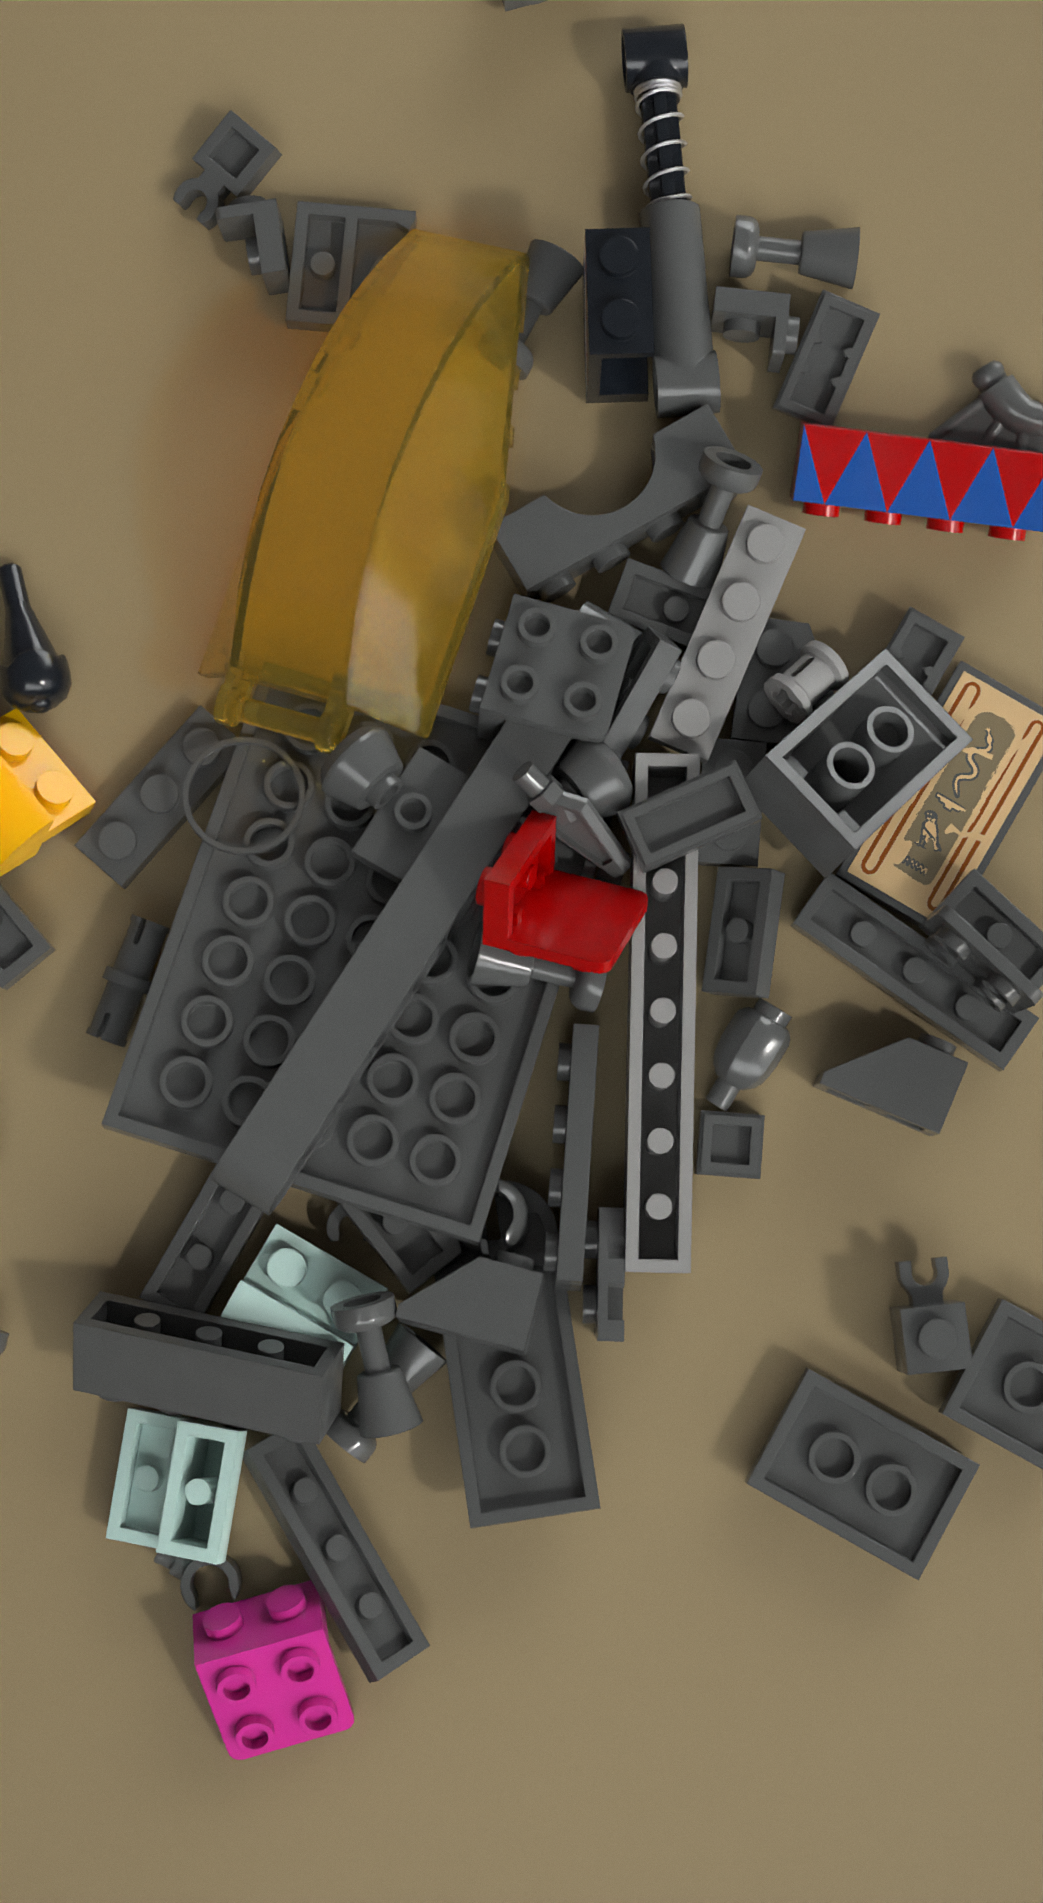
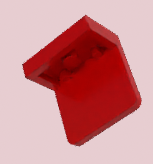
[476,810,648,974]

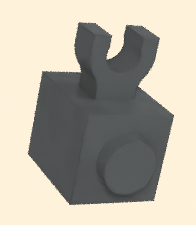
[889,1256,973,1375]

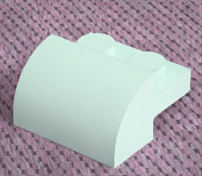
[220,1223,388,1368]
[106,1407,248,1565]

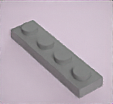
[648,505,806,764]

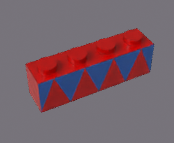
[790,422,1043,541]

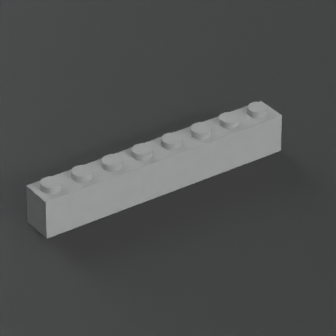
[623,753,700,1273]

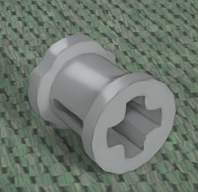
[764,640,849,724]

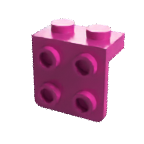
[192,1580,354,1760]

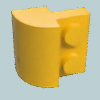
[0,709,96,877]

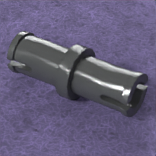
[86,914,170,1047]

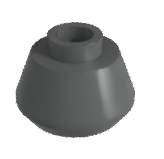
[320,726,403,810]
[554,739,633,818]

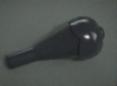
[0,563,72,713]

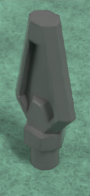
[512,761,633,878]

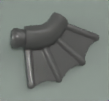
[928,360,1043,452]

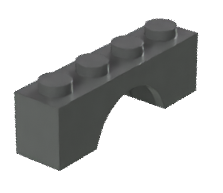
[489,404,738,603]

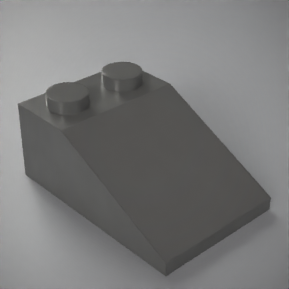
[744,648,973,878]

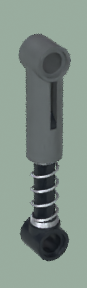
[621,24,721,419]

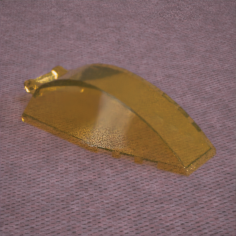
[197,229,530,754]

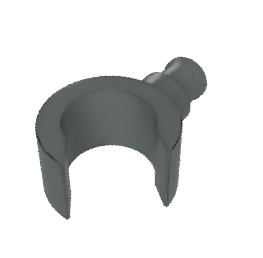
[154,1553,242,1611]

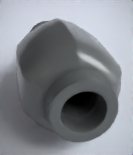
[706,998,792,1111]

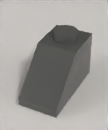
[813,1033,968,1136]
[395,1251,546,1356]

